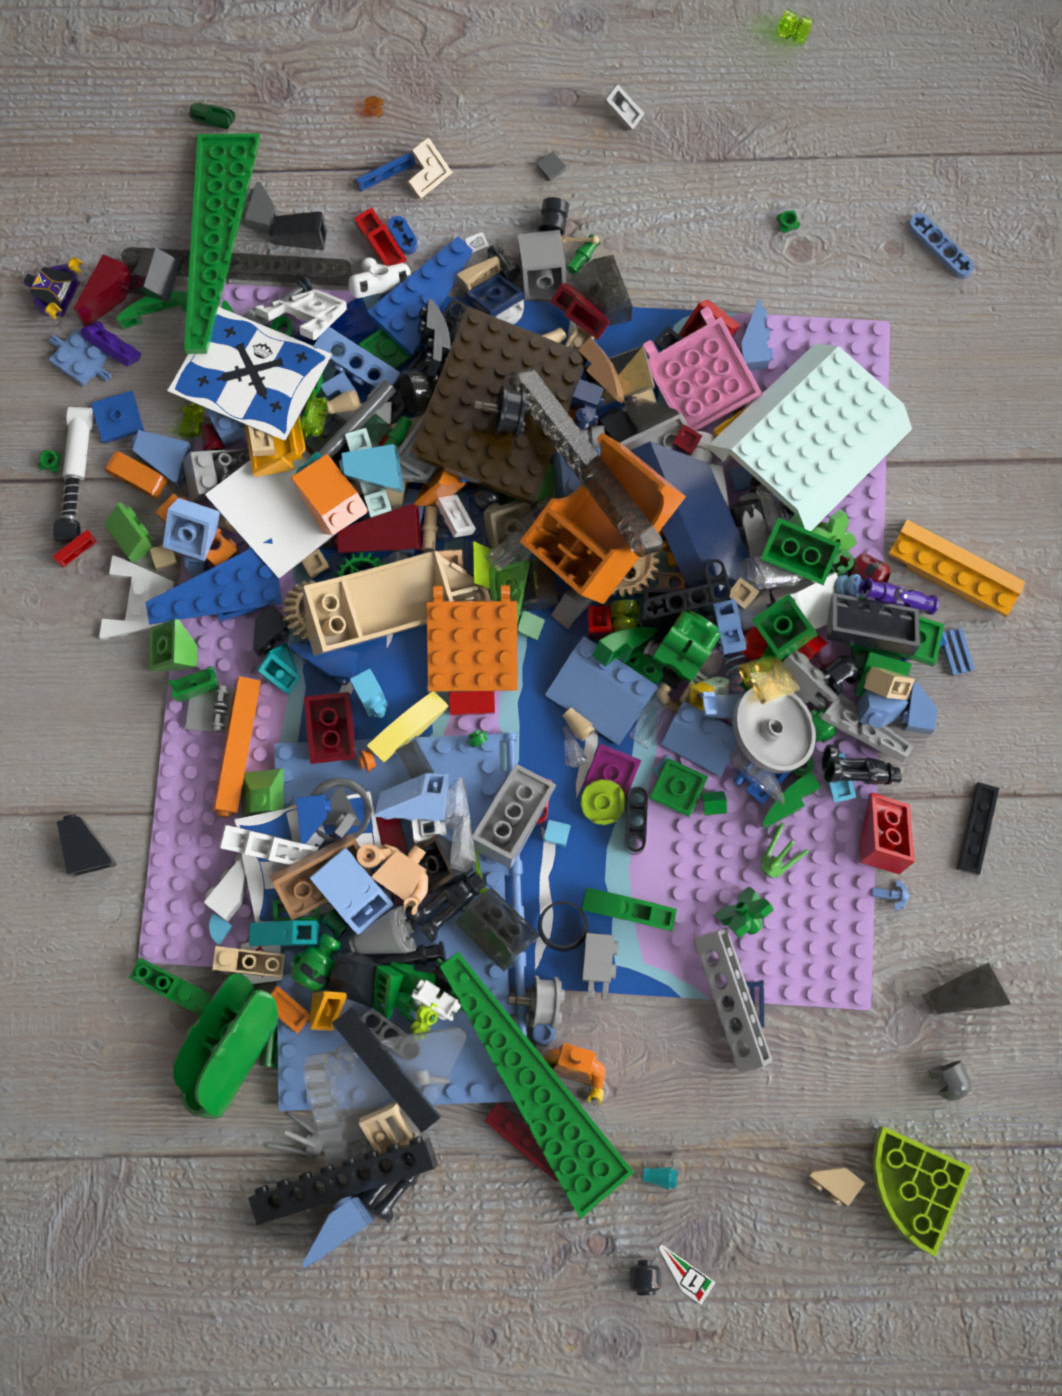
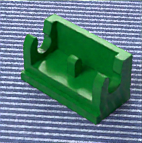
[168,666,220,703]

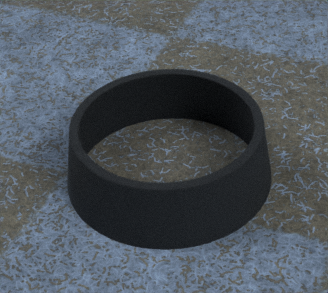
[538,901,588,952]

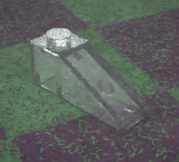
[729,746,785,805]

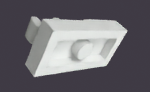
[436,495,476,538]

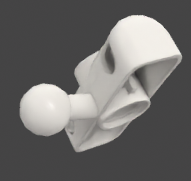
[348,258,411,298]

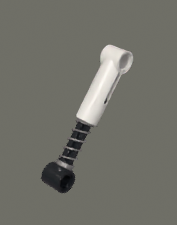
[53,407,94,542]

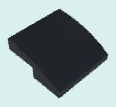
[304,413,350,469]

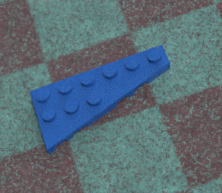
[367,236,473,358]
[145,538,283,625]

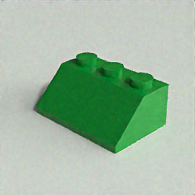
[760,518,841,586]

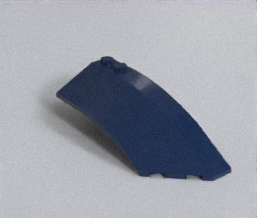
[630,441,763,618]

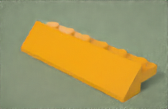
[888,520,1025,617]

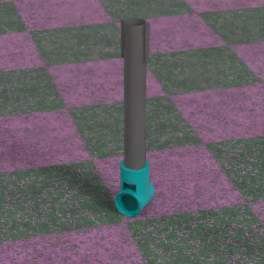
[296,379,396,473]

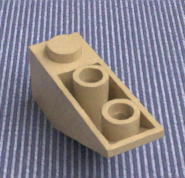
[212,946,285,978]

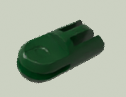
[189,103,236,130]

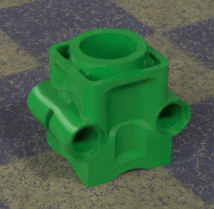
[651,610,721,683]

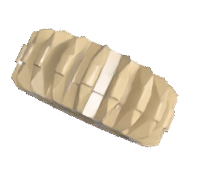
[282,581,315,640]

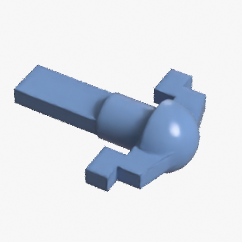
[872,880,909,911]

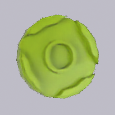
[581,779,626,825]

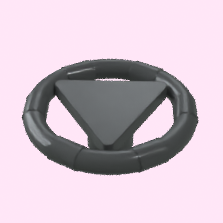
[310,778,372,842]

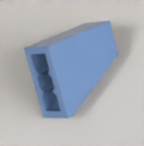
[131,430,192,489]

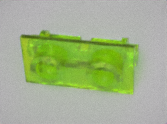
[301,391,328,439]

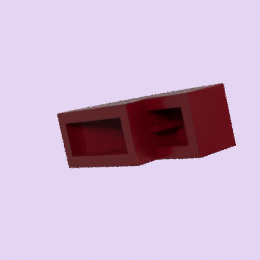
[550,283,610,340]

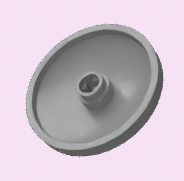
[732,684,816,773]

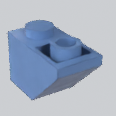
[901,683,938,735]

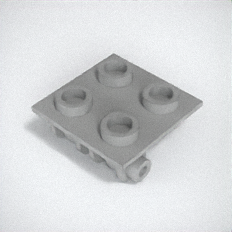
[185,686,233,733]

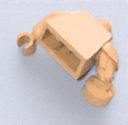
[357,844,428,915]

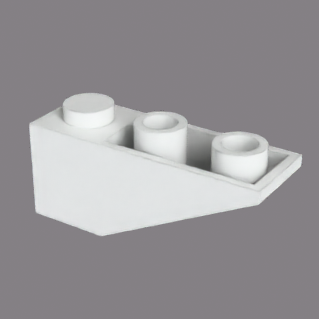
[204,853,247,922]

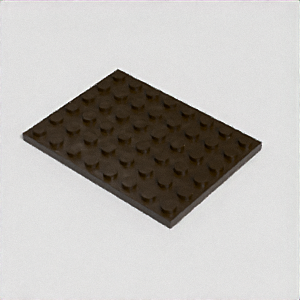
[408,306,588,505]

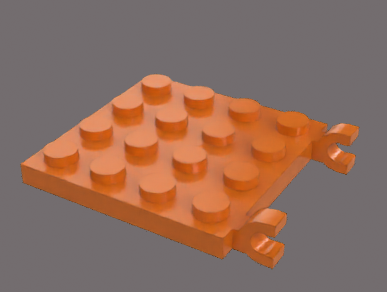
[427,585,518,691]

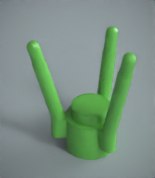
[759,823,809,879]

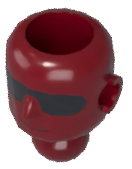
[834,553,891,583]

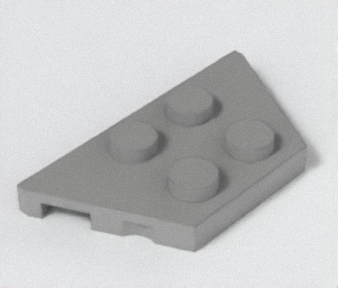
[398,413,439,484]

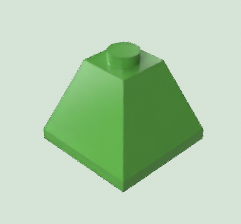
[149,619,198,671]
[242,769,284,818]

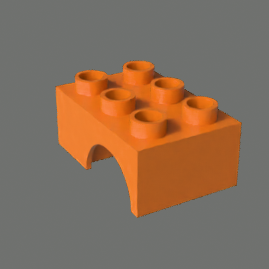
[520,432,686,604]

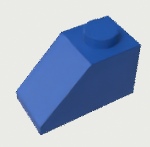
[296,794,332,844]

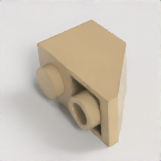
[807,1167,865,1206]

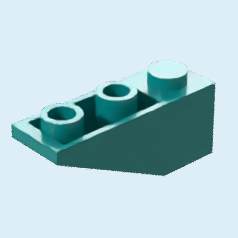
[249,921,320,947]

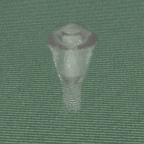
[562,726,587,768]

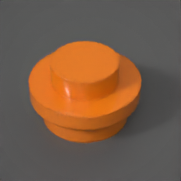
[357,750,376,772]

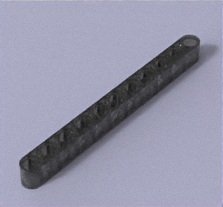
[121,247,353,286]
[509,368,663,557]

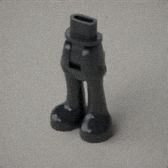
[822,744,902,785]
[406,871,486,943]
[358,1152,420,1223]

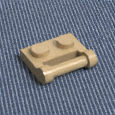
[358,1101,417,1153]

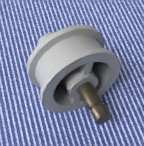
[507,976,565,1029]

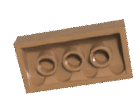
[269,833,373,920]

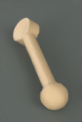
[561,235,599,244]

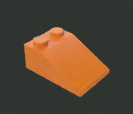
[290,454,368,535]

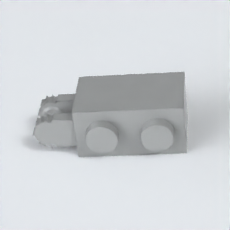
[772,650,837,710]
[582,933,618,1001]

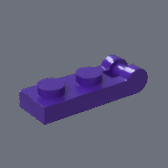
[81,321,142,367]

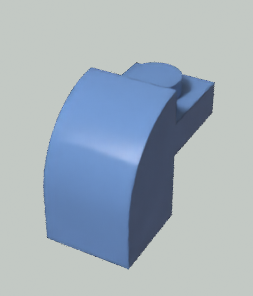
[713,599,746,654]

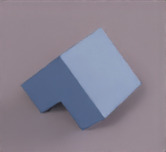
[321,372,359,401]

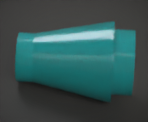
[643,1167,678,1191]

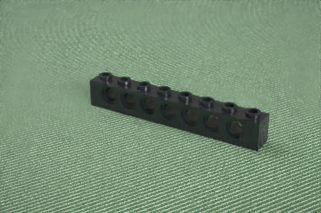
[248,1136,439,1225]

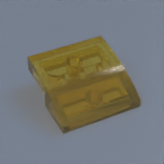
[737,654,800,704]

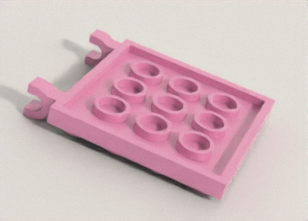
[643,307,763,431]

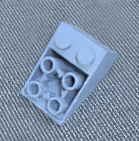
[375,773,449,822]
[310,847,394,935]

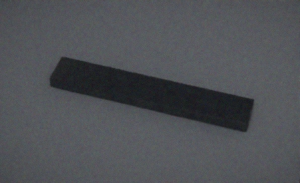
[332,1007,441,1133]

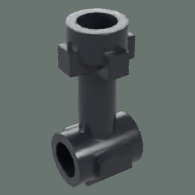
[487,244,521,281]

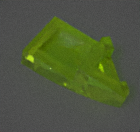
[178,402,204,438]

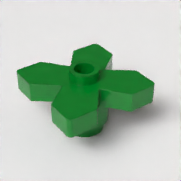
[715,887,774,938]

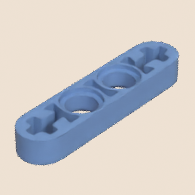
[908,213,974,279]

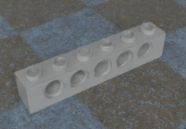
[694,927,773,1073]

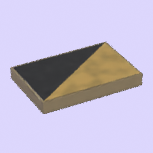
[584,346,655,406]

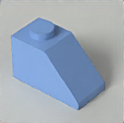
[857,689,908,728]

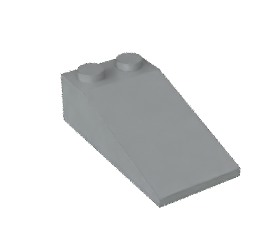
[471,764,556,869]

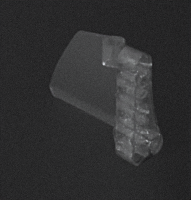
[303,1027,467,1169]

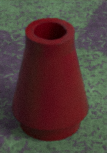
[201,423,224,451]

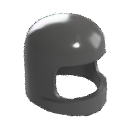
[928,1060,972,1101]

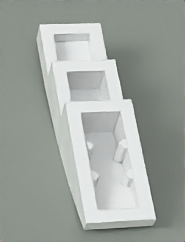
[219,825,319,865]

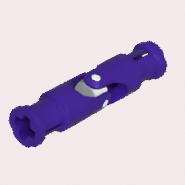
[859,578,939,615]

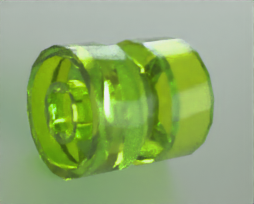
[776,9,814,45]
[610,600,640,634]

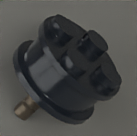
[473,385,530,438]

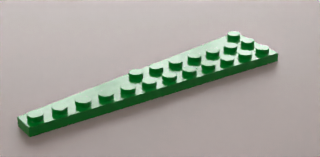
[184,133,261,354]
[439,951,634,1219]

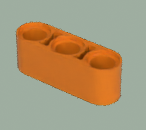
[103,450,168,499]

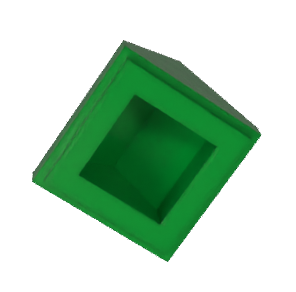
[702,791,727,816]

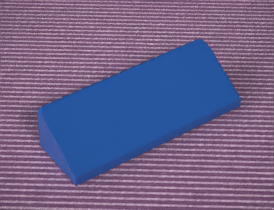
[354,152,416,192]

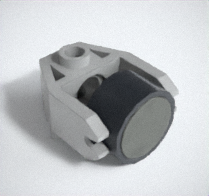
[728,499,771,561]

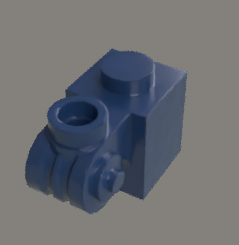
[570,379,605,430]

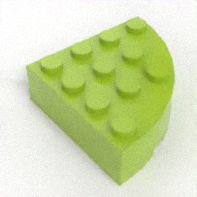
[872,1126,972,1257]

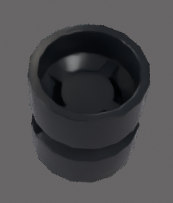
[538,197,569,236]

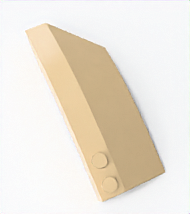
[302,551,491,656]

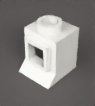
[412,819,447,846]

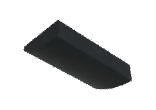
[827,593,920,656]

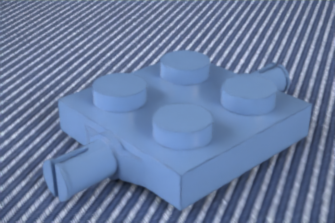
[49,329,112,386]

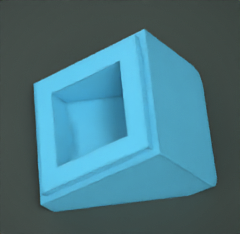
[543,820,571,847]

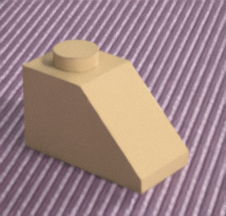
[864,667,915,700]

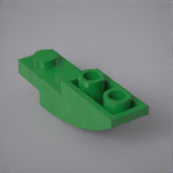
[581,887,677,931]
[129,958,213,1015]

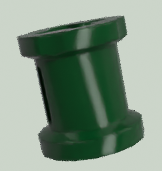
[320,908,350,939]

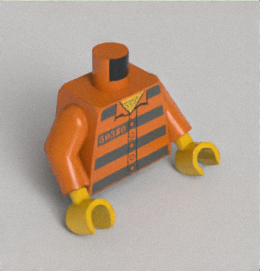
[543,1043,606,1105]

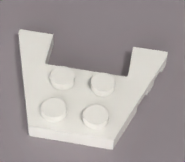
[255,289,347,340]
[99,555,176,640]

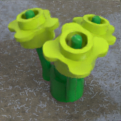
[394,991,448,1040]

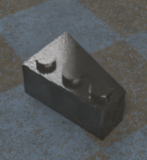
[922,962,1011,1015]

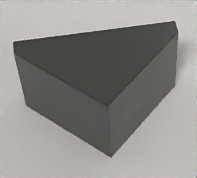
[551,588,593,630]

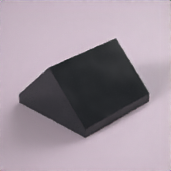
[128,247,181,302]

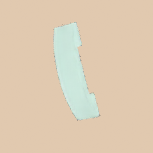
[345,428,392,518]

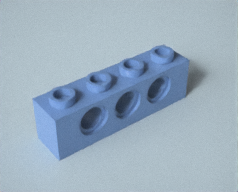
[313,327,401,392]

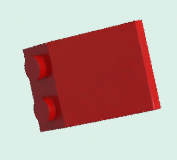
[859,792,915,875]

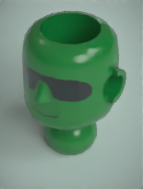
[290,933,340,992]

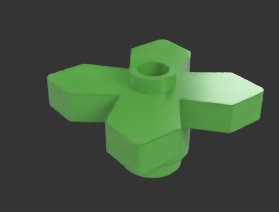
[812,510,857,551]

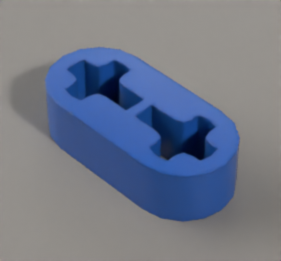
[388,216,418,255]

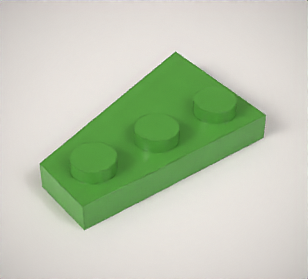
[489,561,530,626]

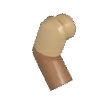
[656,683,682,714]

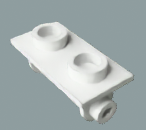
[412,980,461,1021]

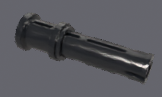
[374,941,446,966]

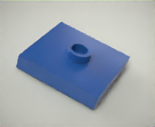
[91,390,145,444]

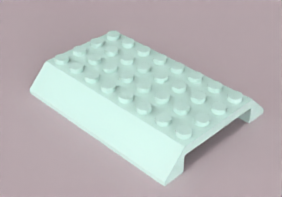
[707,343,912,531]

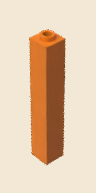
[211,676,261,818]

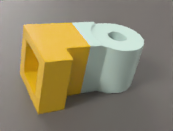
[689,677,729,711]

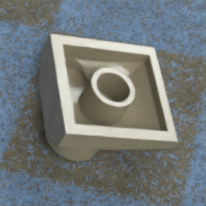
[484,501,533,553]

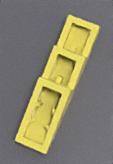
[367,691,449,763]

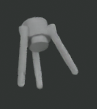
[267,1111,326,1158]

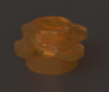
[363,96,384,117]

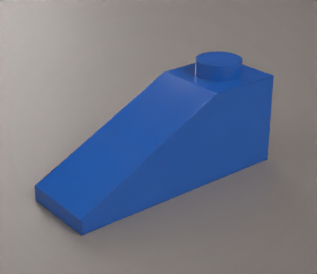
[289,643,358,685]

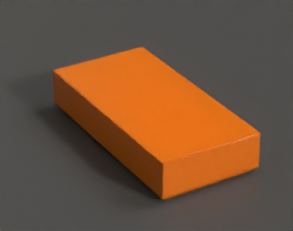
[270,985,311,1034]

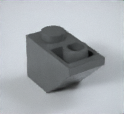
[243,181,278,234]

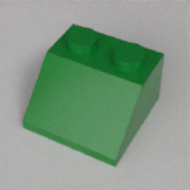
[751,594,818,661]

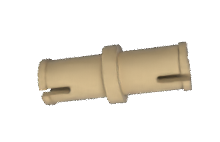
[421,506,439,552]

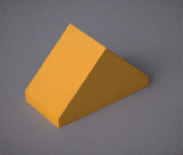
[310,991,347,1031]

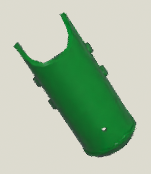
[172,973,278,1119]

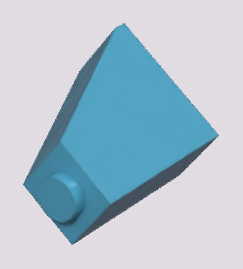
[339,444,404,493]

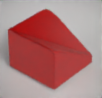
[742,627,768,661]

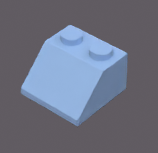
[163,498,220,561]

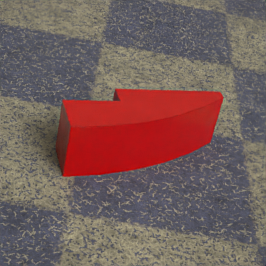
[353,207,407,266]

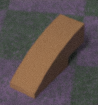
[578,338,625,404]

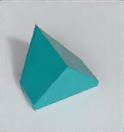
[256,641,301,695]

